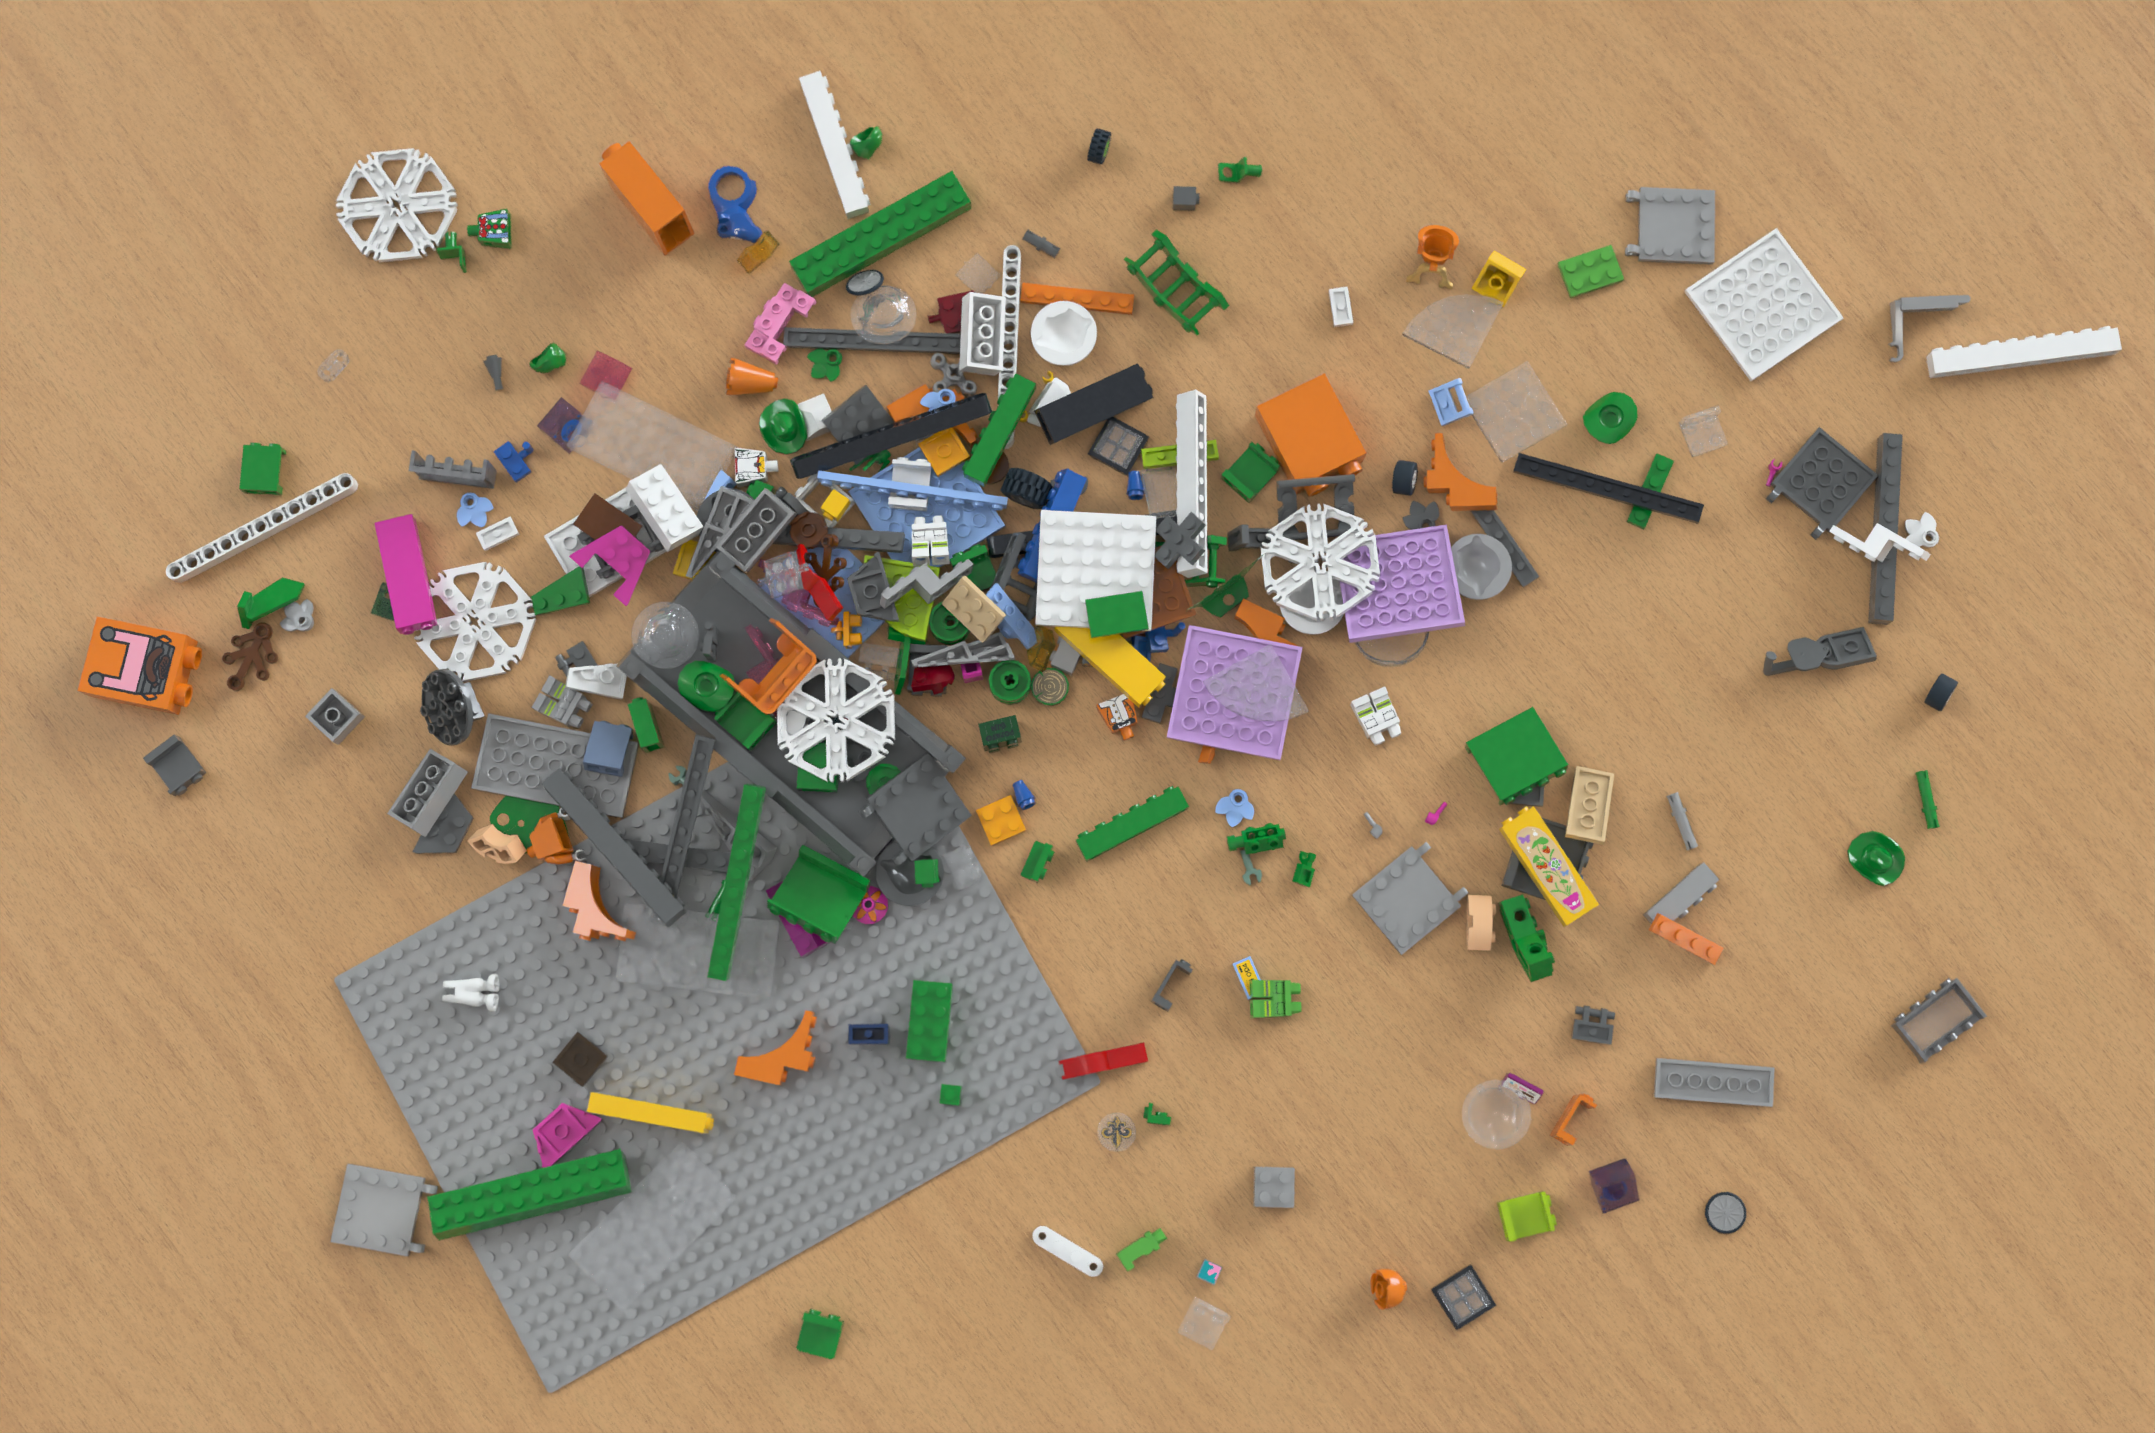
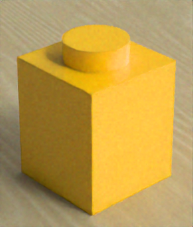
[821,489,851,522]

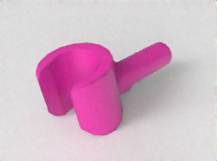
[1766,459,1782,487]
[1425,802,1447,825]

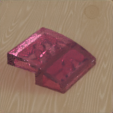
[579,351,632,402]

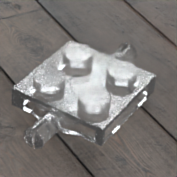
[757,552,809,598]

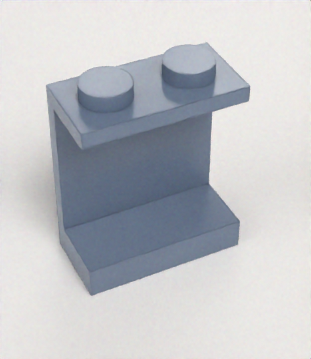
[583,721,634,777]

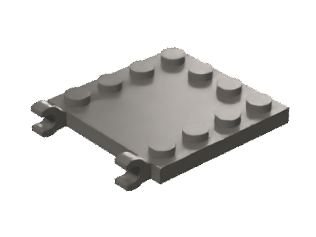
[1625,187,1715,265]
[1352,842,1468,955]
[331,1164,438,1256]

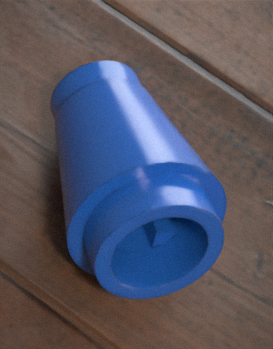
[1126,471,1145,500]
[1012,780,1036,810]

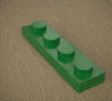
[1626,453,1674,530]

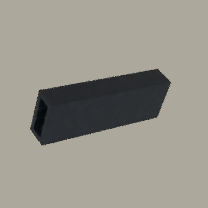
[1034,363,1154,445]

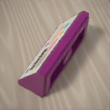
[1501,1073,1544,1104]

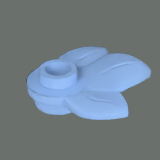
[920,389,955,411]
[457,492,493,527]
[1215,789,1254,827]

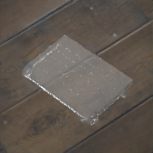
[1140,466,1177,520]

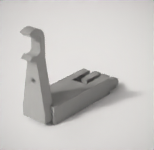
[1888,295,1971,362]

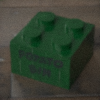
[978,715,1022,753]

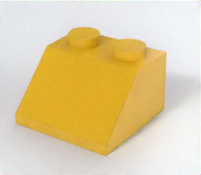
[1471,251,1526,307]

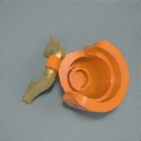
[1406,225,1459,289]

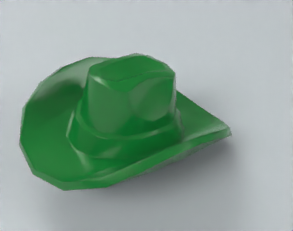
[1583,392,1638,444]
[759,398,807,454]
[678,661,735,712]
[1847,831,1905,886]

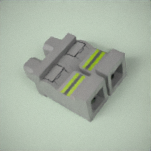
[531,675,593,728]

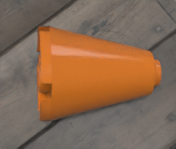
[726,358,778,395]

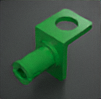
[1218,157,1262,183]
[437,232,467,273]

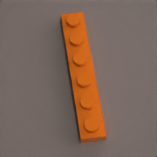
[1020,283,1134,315]

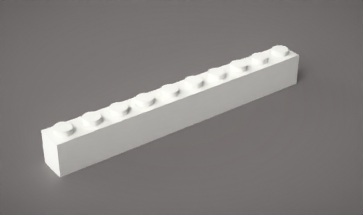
[1926,326,2122,378]
[1176,390,1207,578]

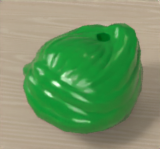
[850,126,882,159]
[529,342,566,374]

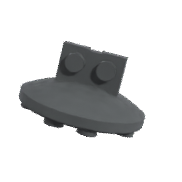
[420,669,484,746]

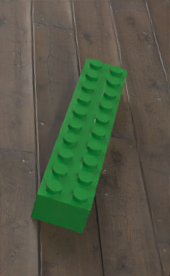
[789,171,972,297]
[427,1149,632,1241]

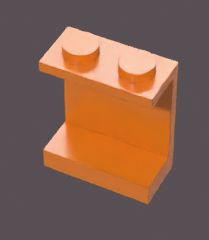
[1550,1093,1597,1146]

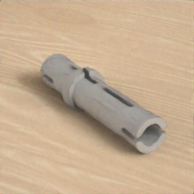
[1666,792,1698,850]

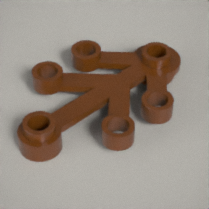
[804,534,847,608]
[222,623,278,691]

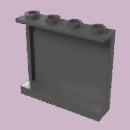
[1501,817,1594,900]

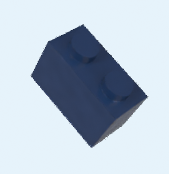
[849,1024,889,1045]

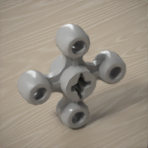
[930,353,977,397]

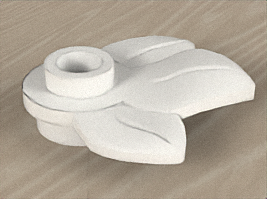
[1905,512,1939,547]

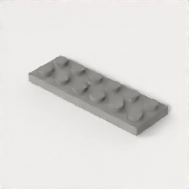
[1654,1058,1775,1107]

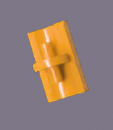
[831,611,862,649]

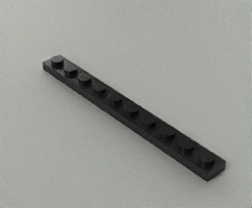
[1513,453,1704,524]

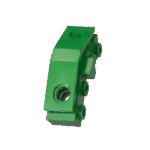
[1498,894,1555,982]

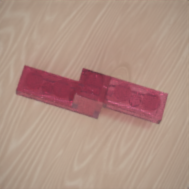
[758,559,840,627]
[745,624,779,719]

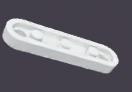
[1033,1226,1103,1277]

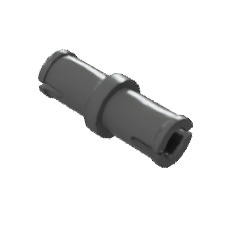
[1022,229,1061,259]

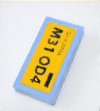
[1232,956,1261,1000]

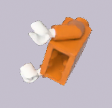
[527,808,587,865]

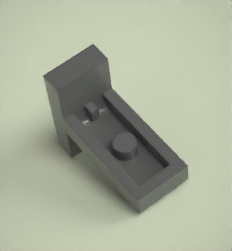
[1228,525,1274,551]

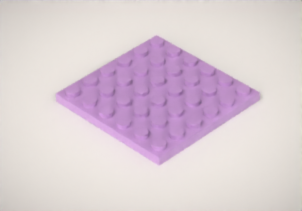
[1339,525,1465,643]
[1167,625,1302,760]

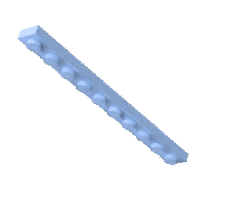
[817,470,1008,511]

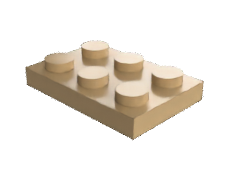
[942,576,1006,643]

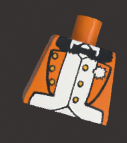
[1096,694,1137,741]

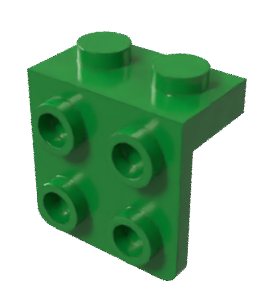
[950,544,996,591]
[796,1309,844,1359]

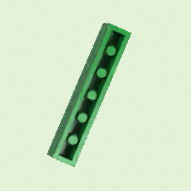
[962,373,1036,487]
[1076,786,1189,862]

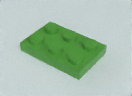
[1557,245,1624,298]

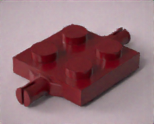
[928,290,974,334]

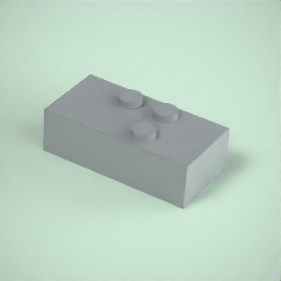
[716,488,797,572]
[387,749,468,837]

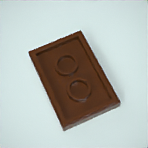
[573,493,643,540]

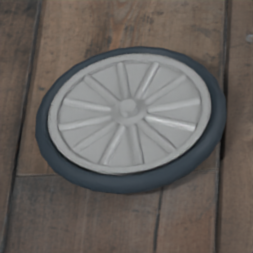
[846,270,884,296]
[1705,1192,1747,1234]

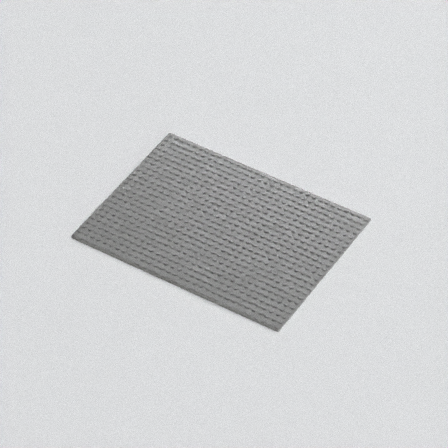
[334,683,1100,1393]

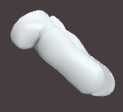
[442,974,499,1011]

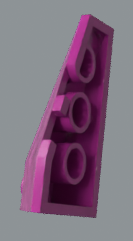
[766,881,831,958]

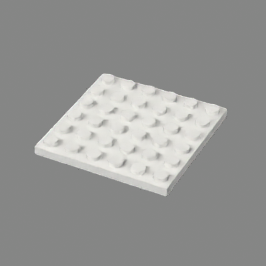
[1684,228,1843,381]
[1035,510,1156,631]

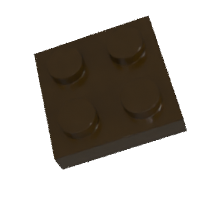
[552,1032,609,1087]

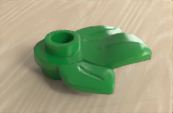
[807,348,842,382]

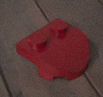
[911,665,955,695]

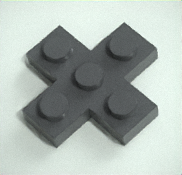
[1155,512,1206,569]
[1142,663,1178,724]

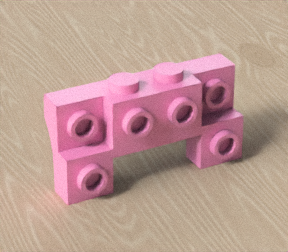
[745,283,816,365]

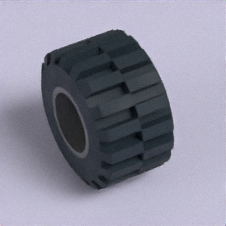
[1000,468,1053,509]

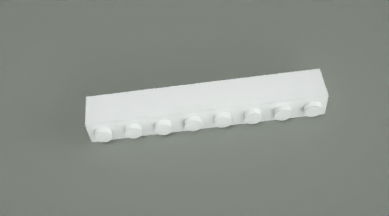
[799,71,871,219]

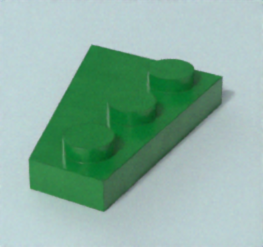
[531,566,590,615]

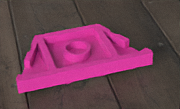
[533,1103,603,1168]

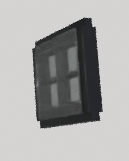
[1088,417,1149,476]
[1431,1264,1496,1331]

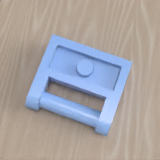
[1429,378,1474,426]

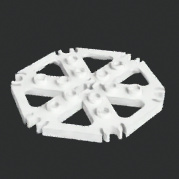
[336,148,458,262]
[1261,504,1380,621]
[414,562,536,682]
[777,658,895,783]

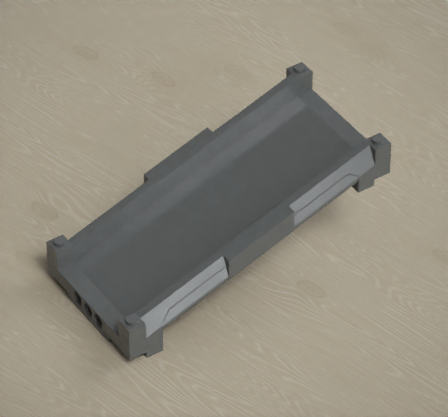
[616,551,966,877]

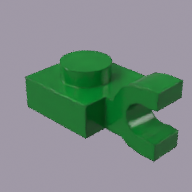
[1292,851,1316,888]

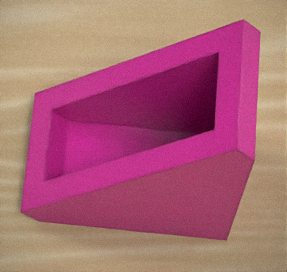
[960,662,983,683]

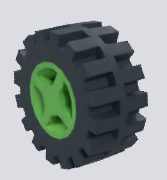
[1087,128,1111,165]

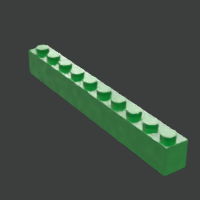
[707,784,766,981]

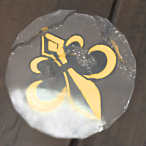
[1097,1112,1136,1152]

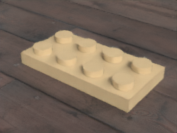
[1565,766,1614,845]

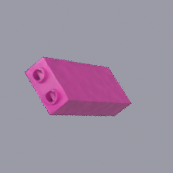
[374,514,438,635]

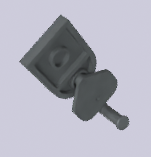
[1763,627,1877,676]

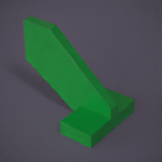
[237,577,305,629]
[887,625,927,695]

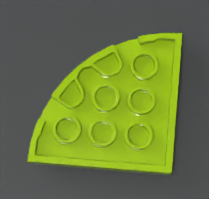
[864,555,940,642]

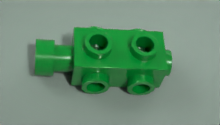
[1226,823,1286,855]

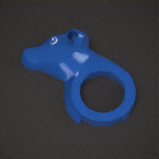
[708,166,763,243]

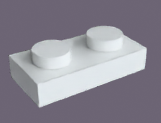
[1328,287,1353,327]
[476,517,520,551]

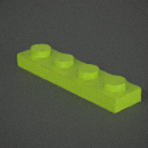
[1141,440,1219,469]

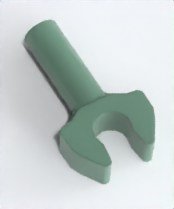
[669,766,687,786]
[1240,850,1262,886]

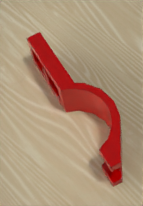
[789,544,843,621]
[1058,1042,1148,1080]

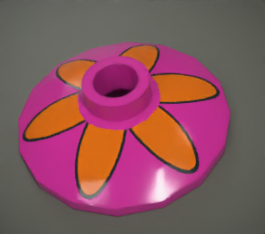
[853,886,888,924]

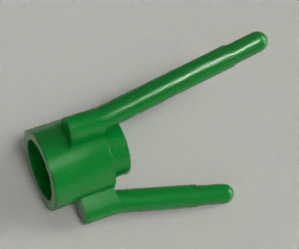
[849,450,891,472]

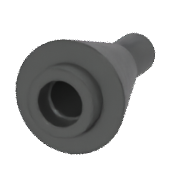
[483,355,503,390]

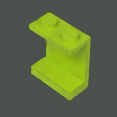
[1497,1191,1557,1242]

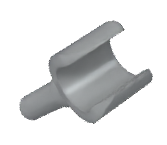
[1364,812,1382,839]

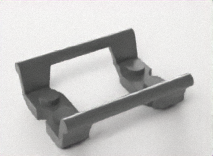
[1276,474,1355,540]

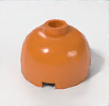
[1371,1269,1407,1310]

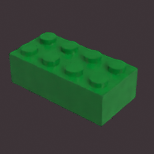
[906,980,953,1063]

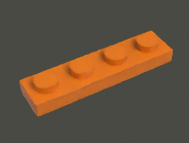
[1649,913,1724,965]

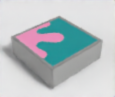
[1196,1259,1223,1285]

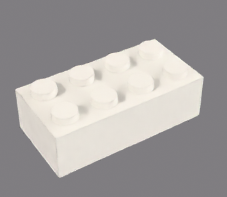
[959,292,1006,376]
[626,464,703,552]

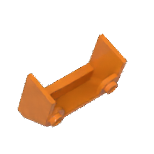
[720,618,817,714]

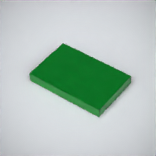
[1085,591,1149,638]

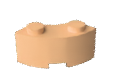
[467,824,527,864]
[1466,895,1496,951]

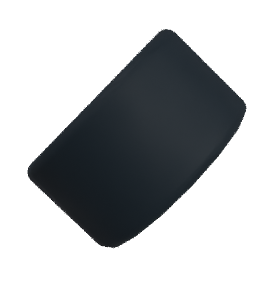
[1392,460,1418,496]
[1924,673,1958,711]

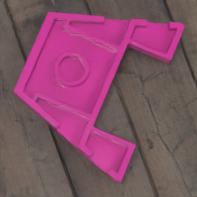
[569,526,651,606]

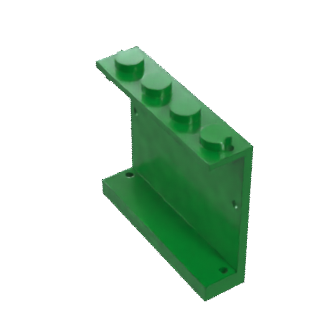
[1465,707,1568,806]
[767,844,870,944]

